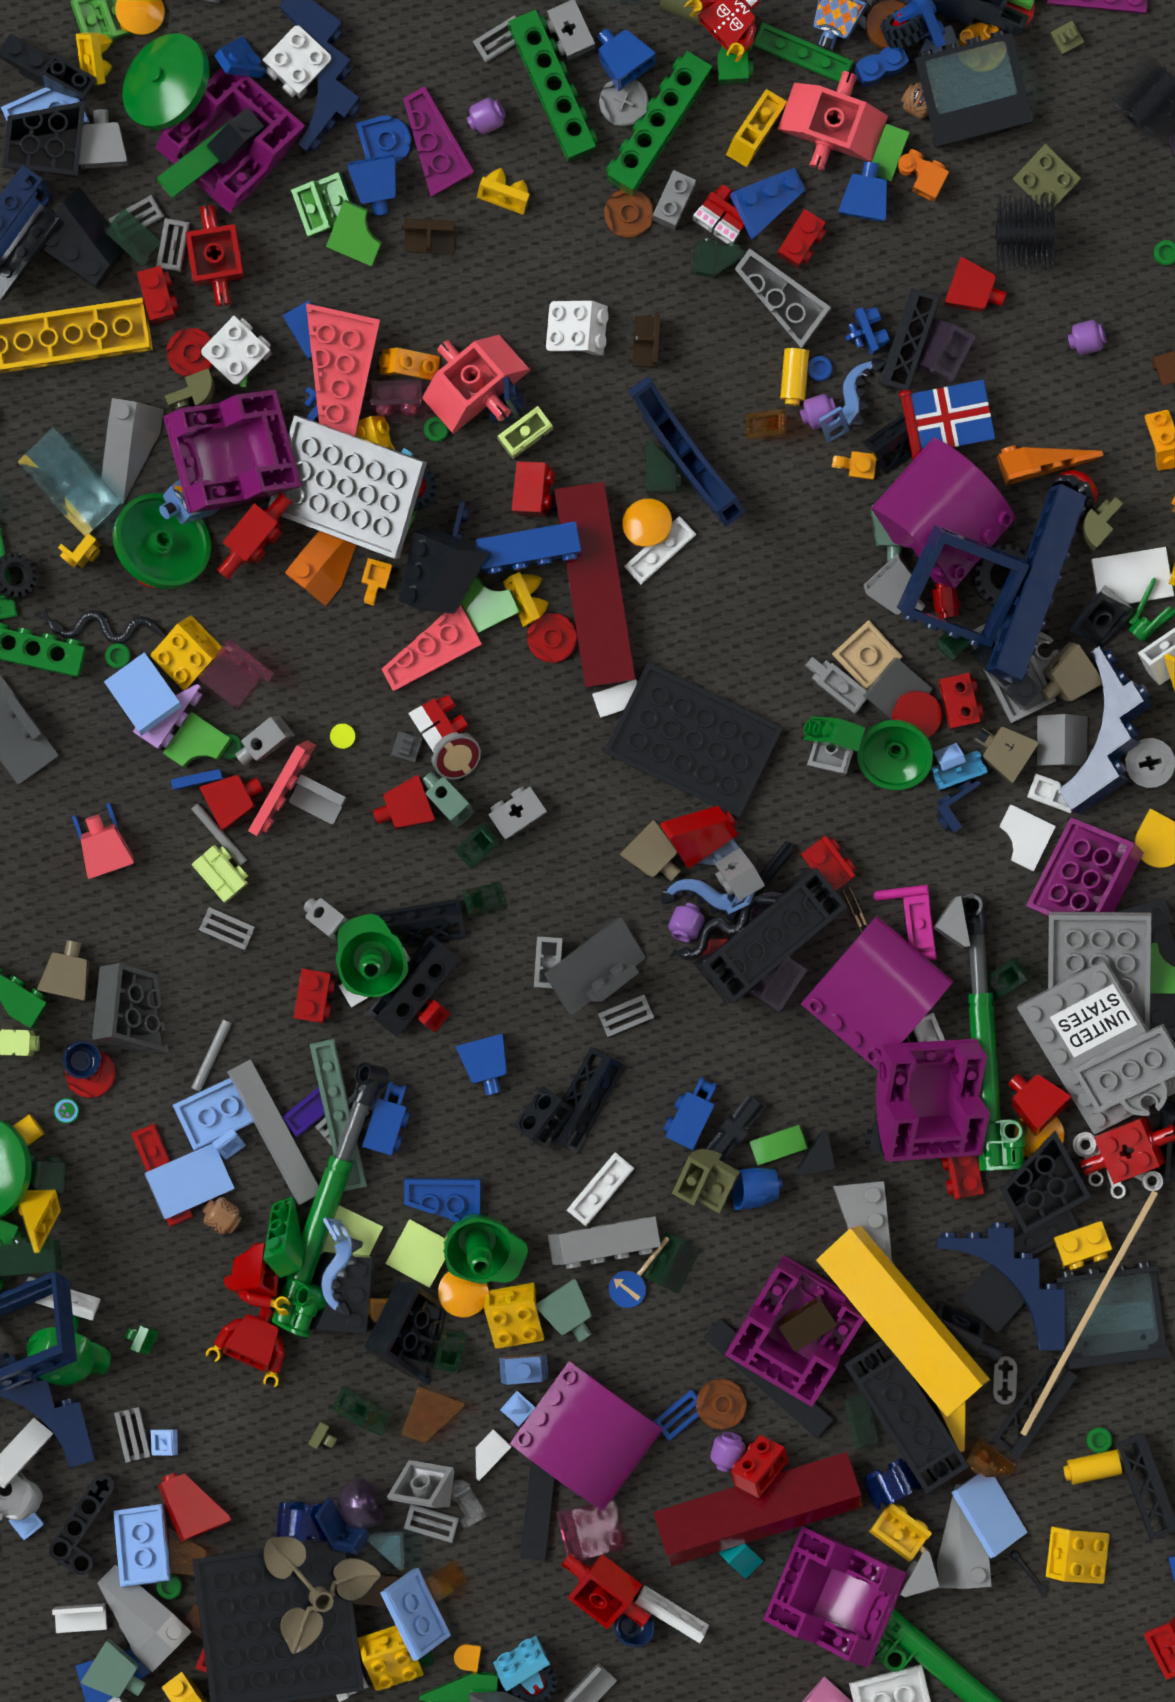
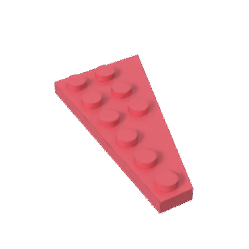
[306,303,380,436]

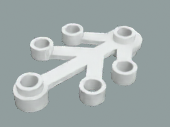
[1073,1132,1163,1199]

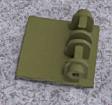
[1013,143,1081,212]

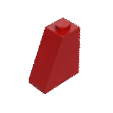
[659,806,738,869]
[158,1472,231,1543]

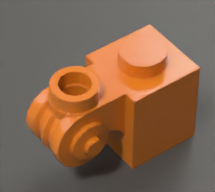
[897,149,949,202]

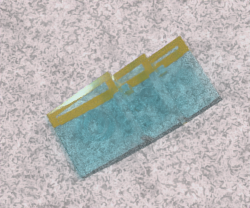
[18,426,121,536]

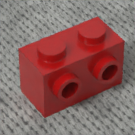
[777,209,826,269]
[137,266,179,325]
[512,461,555,517]
[938,673,983,730]
[731,1435,789,1498]

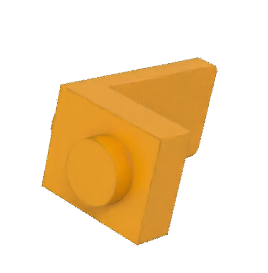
[379,348,440,381]
[1145,410,1175,471]

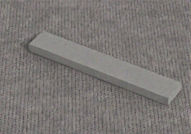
[227,1059,319,1205]

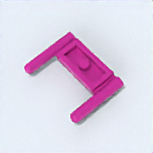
[873,885,937,960]

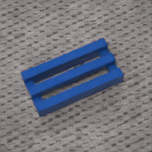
[171,769,223,791]
[653,1389,699,1441]

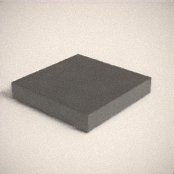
[863,657,933,720]

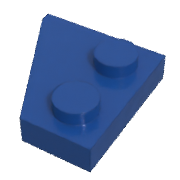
[215,37,267,78]

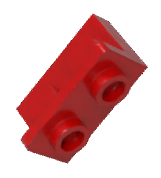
[800,836,856,891]
[293,969,336,1023]
[941,1156,984,1200]
[1143,1617,1175,1680]

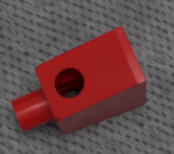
[944,257,1006,312]
[199,775,264,831]
[373,775,436,829]
[1008,1074,1071,1136]

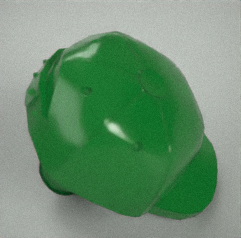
[336,913,408,997]
[443,1213,528,1284]
[27,1315,111,1386]

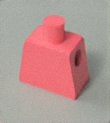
[81,815,134,879]

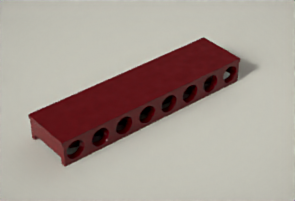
[554,482,635,688]
[653,1452,863,1567]

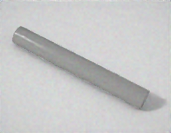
[192,803,247,866]
[191,1019,232,1092]

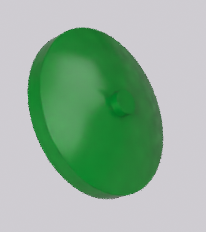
[122,33,209,130]
[113,493,211,589]
[0,1120,31,1218]

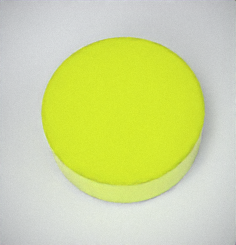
[330,724,355,749]

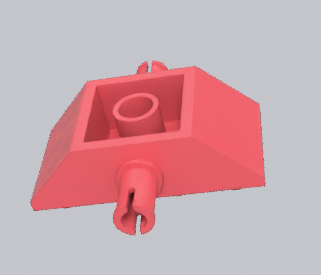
[778,71,888,171]
[422,335,530,434]

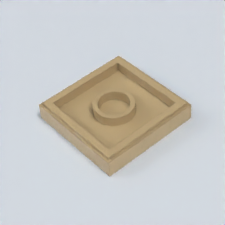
[832,620,903,690]

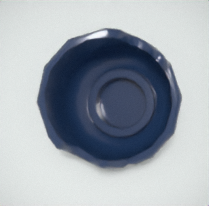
[63,1041,102,1079]
[614,1614,655,1647]

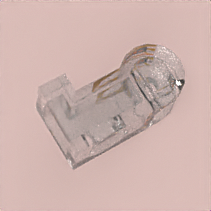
[451,1479,488,1529]

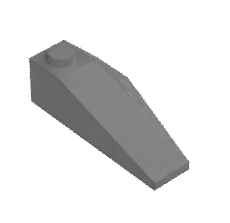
[99,398,164,504]
[937,1484,992,1589]
[97,1564,191,1672]

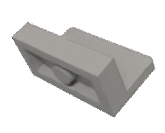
[289,774,347,824]
[564,1662,617,1702]

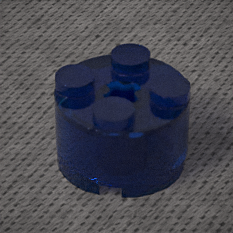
[863,1458,922,1511]
[276,1501,327,1542]

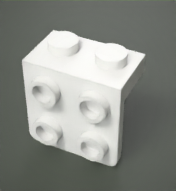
[263,26,331,99]
[546,301,608,356]
[201,316,272,385]

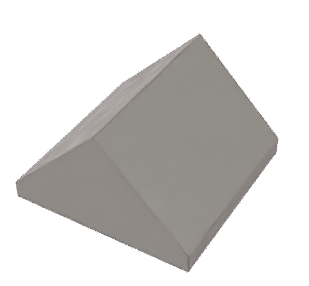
[1037,714,1088,766]
[807,743,853,776]
[933,896,970,948]
[387,1460,454,1508]
[900,1545,939,1597]

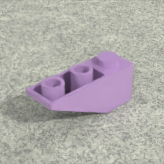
[133,684,203,750]

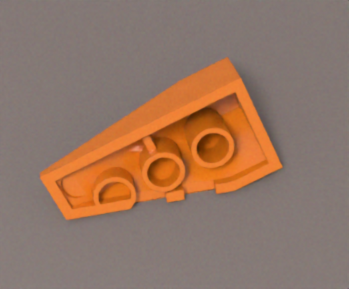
[997,445,1104,486]
[285,531,356,606]

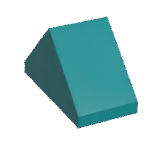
[718,1543,763,1579]

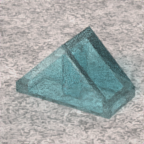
[367,1530,405,1571]

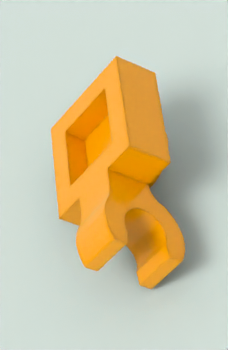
[832,451,876,480]
[361,558,392,606]

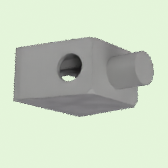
[79,109,129,169]
[863,553,925,615]
[235,716,295,766]
[304,898,349,943]

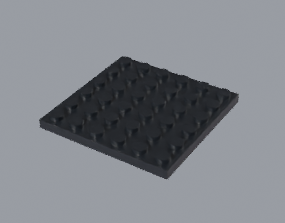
[192,1540,364,1702]

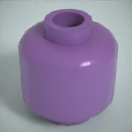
[467,97,506,135]
[1068,320,1107,355]
[800,394,838,430]
[668,903,705,943]
[710,1432,746,1472]

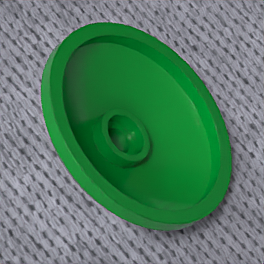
[857,720,933,790]

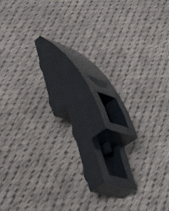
[932,0,1029,36]
[0,33,97,100]

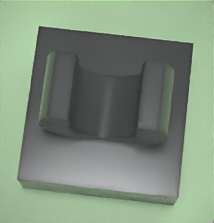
[391,731,422,763]

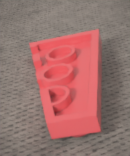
[382,605,482,692]
[248,740,316,836]

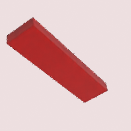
[131,1123,193,1226]

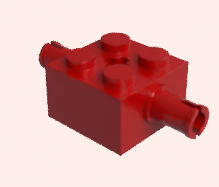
[185,205,245,307]
[217,492,293,580]
[1080,1116,1175,1184]
[560,1552,651,1629]

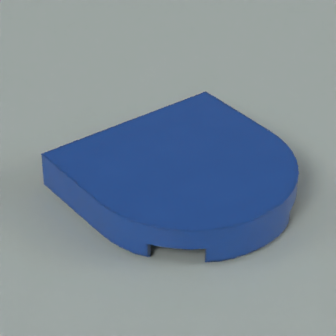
[356,115,412,164]

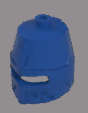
[732,1168,783,1211]

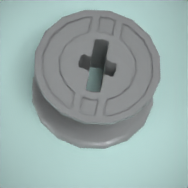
[1125,738,1175,788]

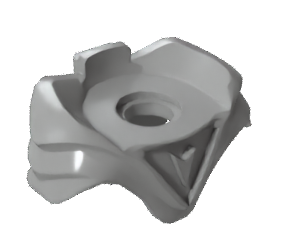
[0,1472,43,1520]

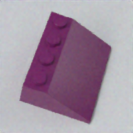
[1026,818,1144,918]

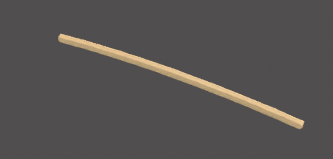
[1020,1191,1158,1436]

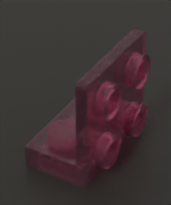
[370,380,423,416]
[199,639,274,708]
[556,1499,625,1560]

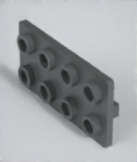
[0,676,58,784]
[545,918,645,1015]

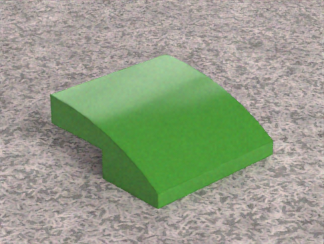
[70,0,131,40]
[291,172,352,237]

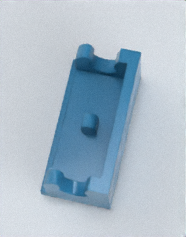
[931,751,988,791]

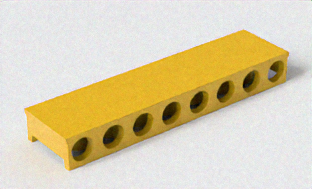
[0,298,153,373]
[816,1225,990,1417]

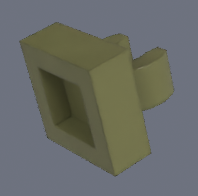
[1050,21,1084,55]
[308,1420,337,1449]

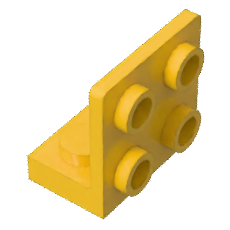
[150,615,226,690]
[484,1283,544,1349]
[1046,1526,1110,1584]
[357,1625,424,1691]

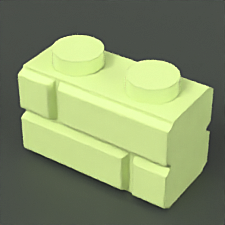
[498,406,553,459]
[191,845,248,903]
[0,1029,40,1056]

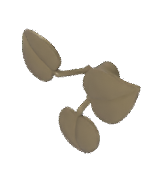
[264,1536,381,1654]

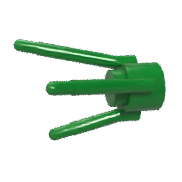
[1128,578,1175,642]

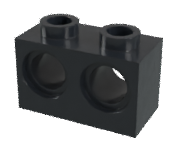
[513,1086,575,1149]

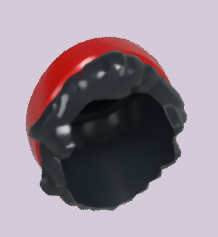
[1051,470,1098,513]

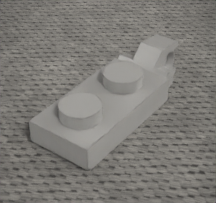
[805,657,867,714]

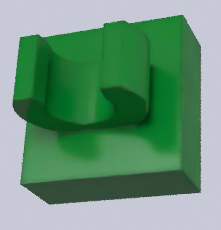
[125,1326,159,1355]

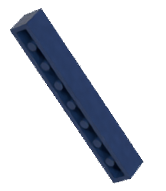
[986,484,1087,683]

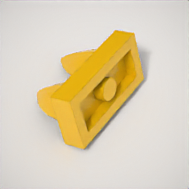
[76,32,113,85]
[477,168,530,215]
[503,572,548,627]

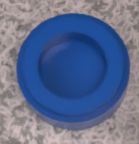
[807,356,832,381]

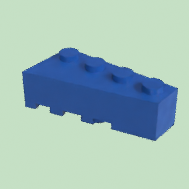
[476,521,582,575]

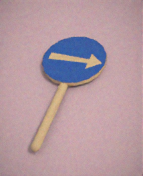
[609,1237,669,1308]

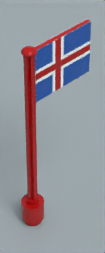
[898,380,995,618]

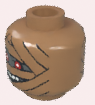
[901,82,940,119]
[202,1197,241,1235]

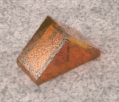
[746,409,786,439]
[424,1559,468,1603]

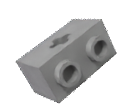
[545,0,595,61]
[652,170,696,230]
[488,786,547,841]
[714,848,765,901]
[534,936,563,989]

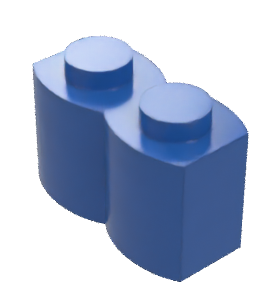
[855,46,909,87]

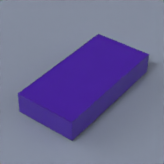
[282,1087,325,1137]

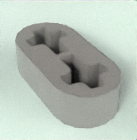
[993,1356,1017,1405]

